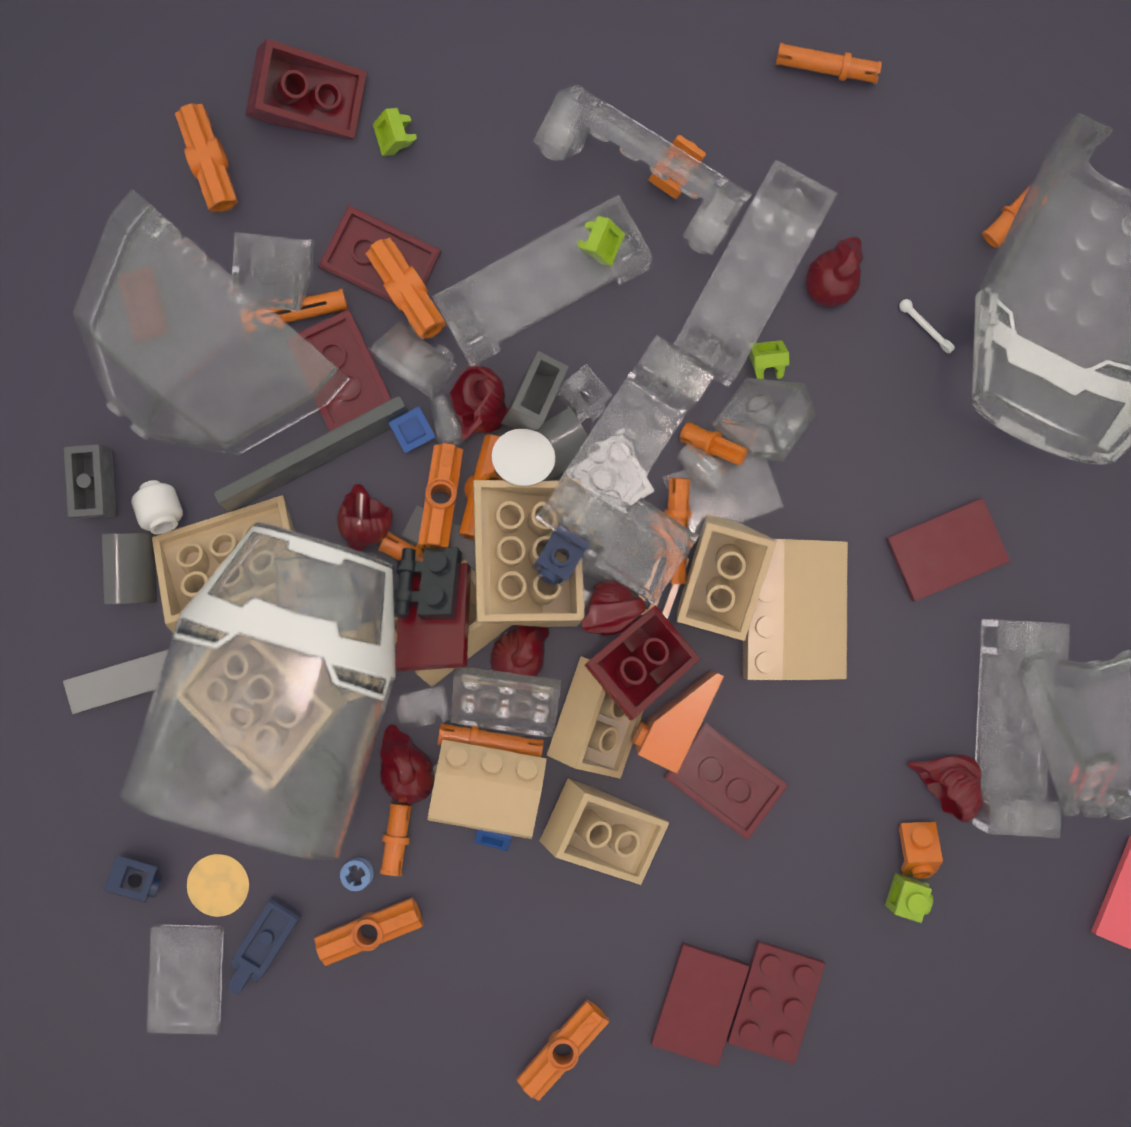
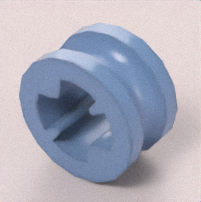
[340,857,374,891]

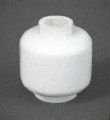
[131,480,183,534]

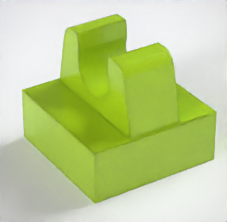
[372,108,417,156]
[577,216,625,266]
[748,340,789,381]

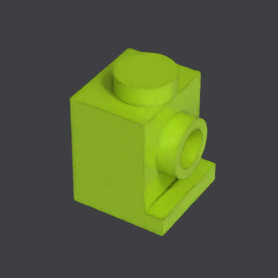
[885,873,933,923]

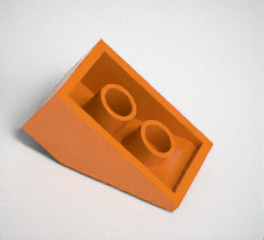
[632,670,724,774]

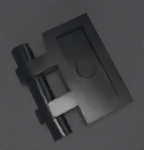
[393,547,462,620]

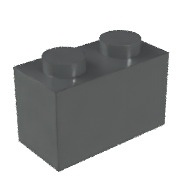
[64,444,117,520]

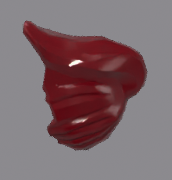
[806,237,864,307]
[449,365,507,440]
[337,484,393,552]
[581,580,646,636]
[490,625,549,687]
[379,725,435,805]
[908,755,983,823]

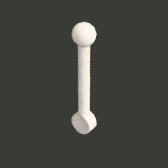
[899,299,955,354]

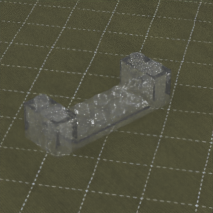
[533,84,752,255]
[669,159,838,387]
[432,194,653,367]
[535,335,715,557]
[972,619,1070,838]

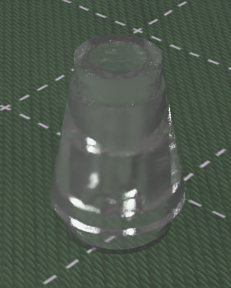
[430,395,468,447]
[676,443,729,494]

